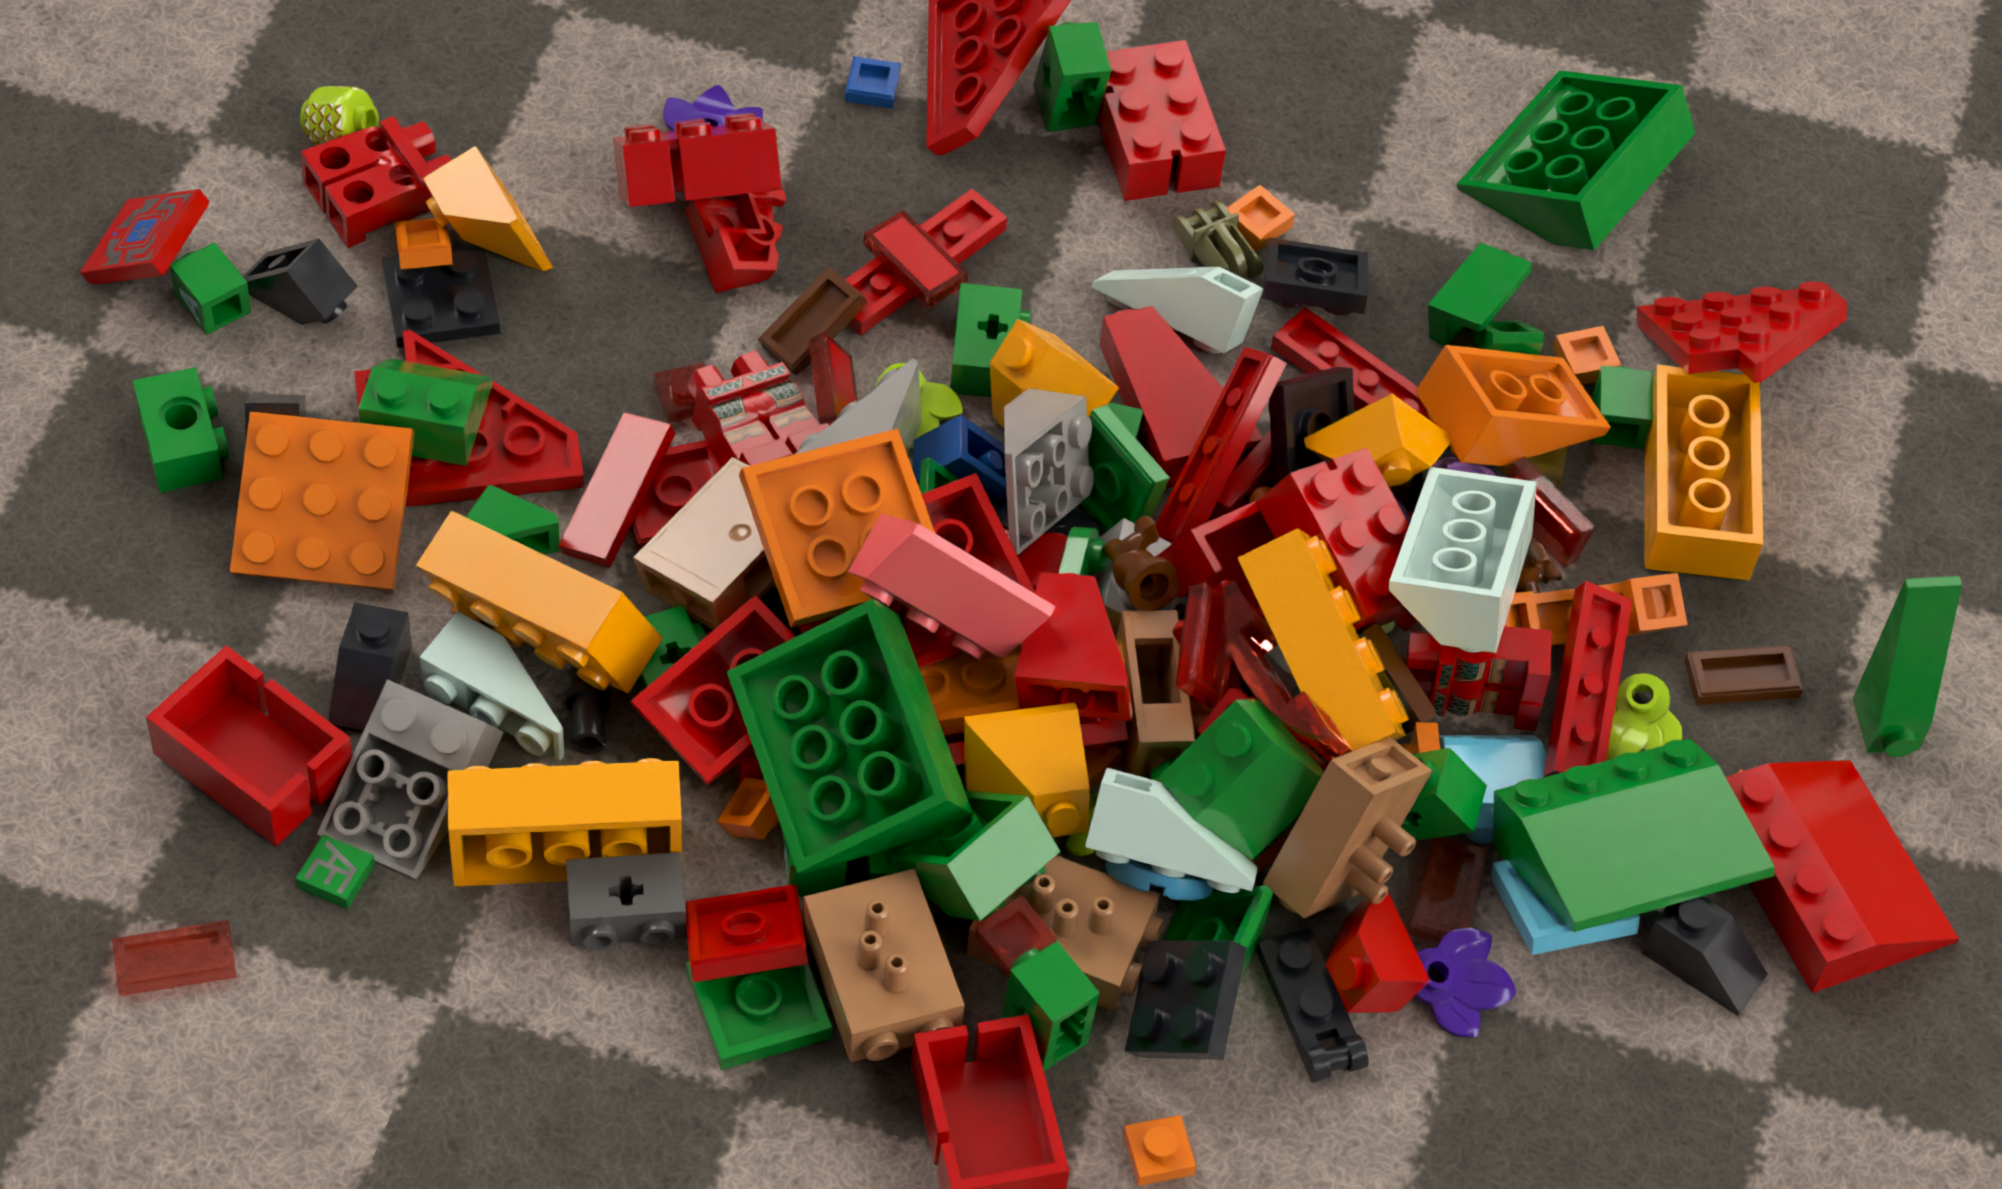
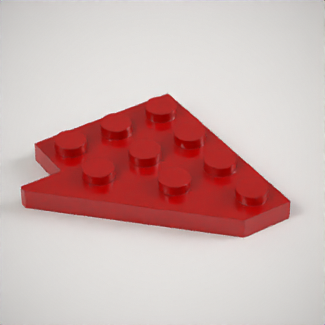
[926,0,1071,155]
[1636,281,1847,383]
[354,330,584,507]

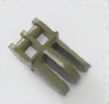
[1173,200,1264,279]

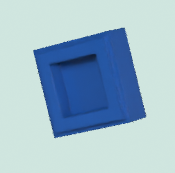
[845,56,901,109]

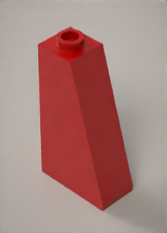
[1099,306,1263,489]

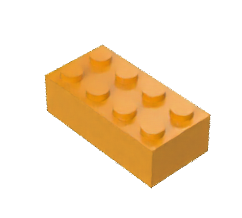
[1644,364,1763,581]
[416,511,663,694]
[1238,528,1409,759]
[448,758,682,886]

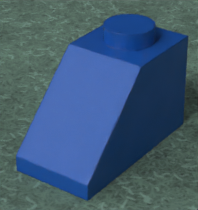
[913,415,1007,505]

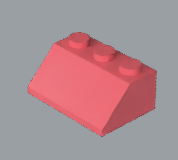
[848,514,1056,661]

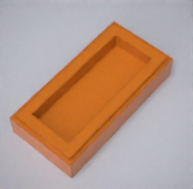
[395,218,453,269]

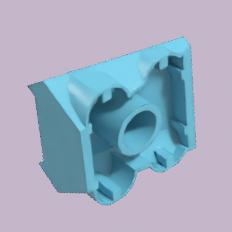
[1439,735,1547,844]

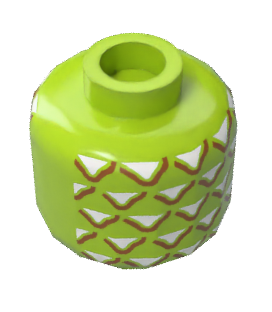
[300,86,379,146]

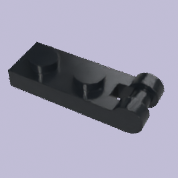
[1256,928,1369,1083]

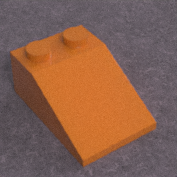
[1415,345,1611,466]

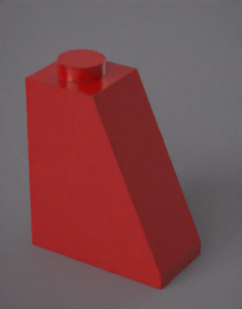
[1014,572,1133,721]

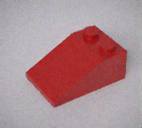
[631,595,796,785]

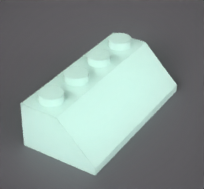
[1389,467,1537,653]

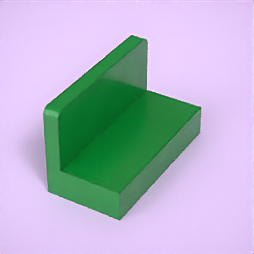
[1428,242,1532,346]

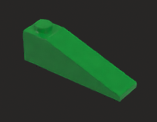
[1852,576,1962,757]

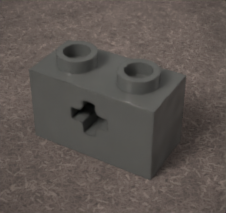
[566,852,686,950]

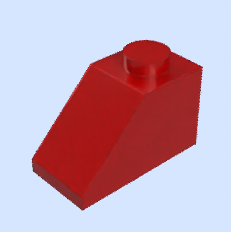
[1326,892,1430,1013]

